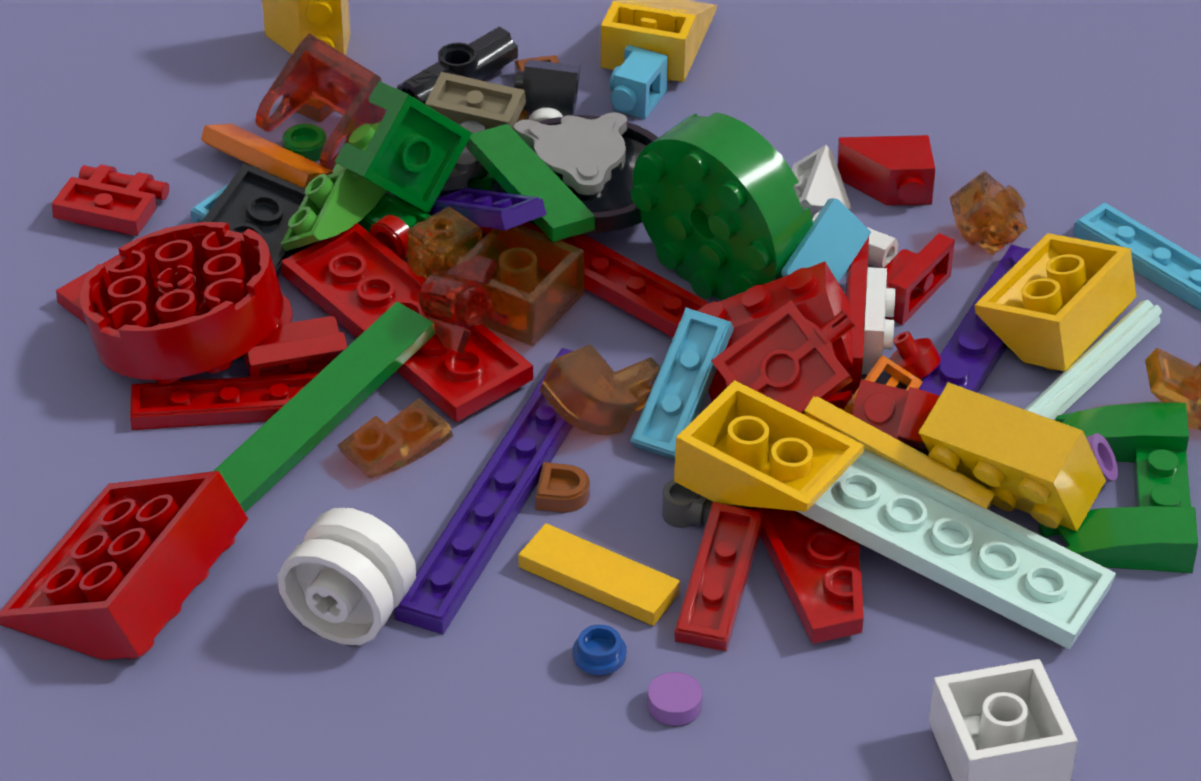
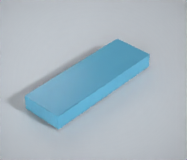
[630,308,734,460]

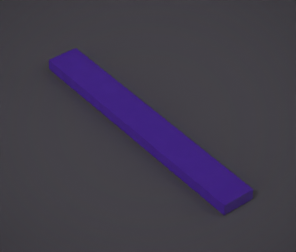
[395,348,606,635]

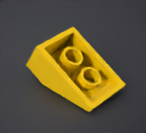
[674,380,864,512]

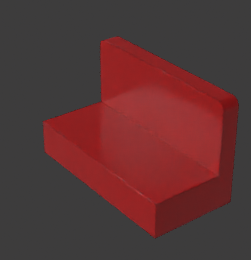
[884,233,955,326]
[244,316,347,377]

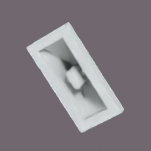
[792,145,852,217]

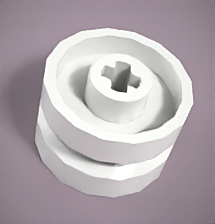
[277,508,416,645]

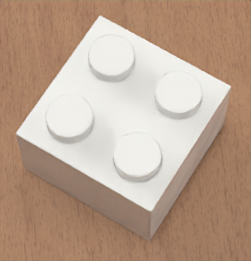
[929,659,1078,781]

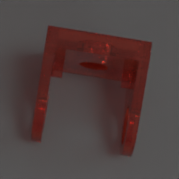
[255,33,385,170]

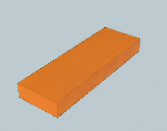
[201,124,333,189]

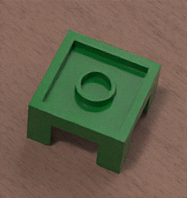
[334,81,472,214]

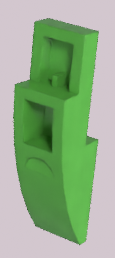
[280,122,386,251]

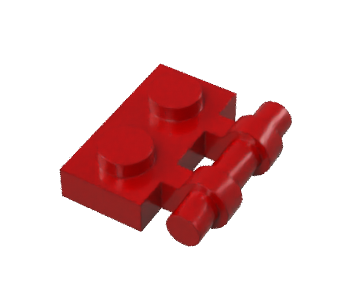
[51,164,169,236]

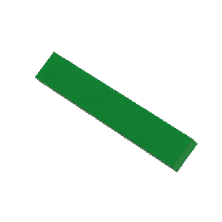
[213,302,435,512]

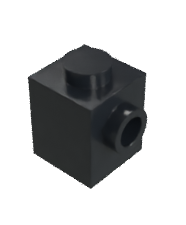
[514,60,581,116]

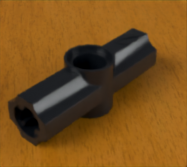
[397,26,518,104]

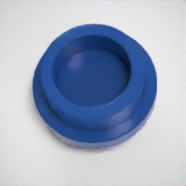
[573,625,627,675]

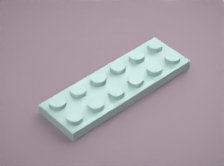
[797,449,1116,650]

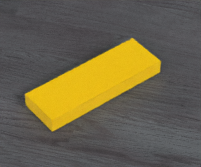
[518,523,680,626]

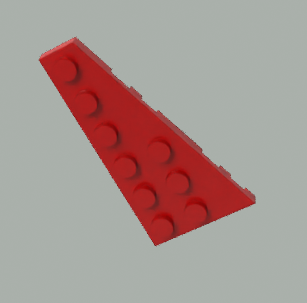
[746,390,864,644]

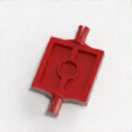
[711,300,856,415]

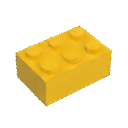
[919,382,1106,531]

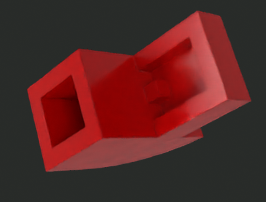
[852,379,940,456]

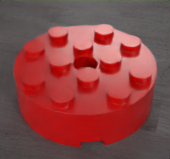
[79,222,284,384]

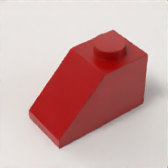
[837,135,936,206]

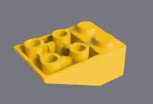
[601,0,717,82]

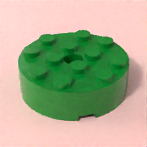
[631,112,813,301]

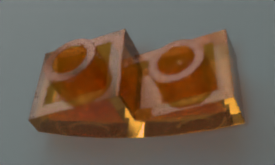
[337,398,453,478]

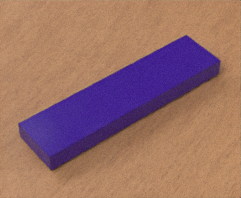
[429,187,547,230]

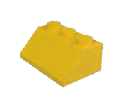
[262,0,350,63]
[974,233,1137,371]

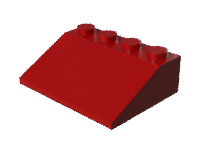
[0,471,248,660]

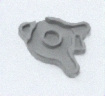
[514,112,627,195]

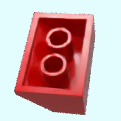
[695,261,853,402]

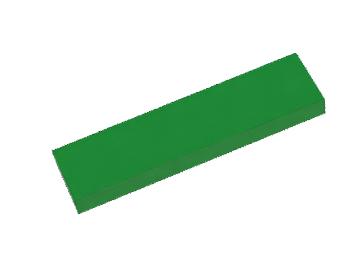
[467,124,595,242]

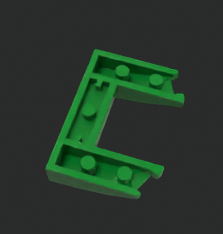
[1038,402,1198,573]

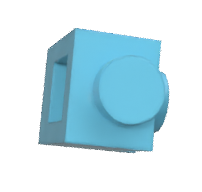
[609,45,668,119]

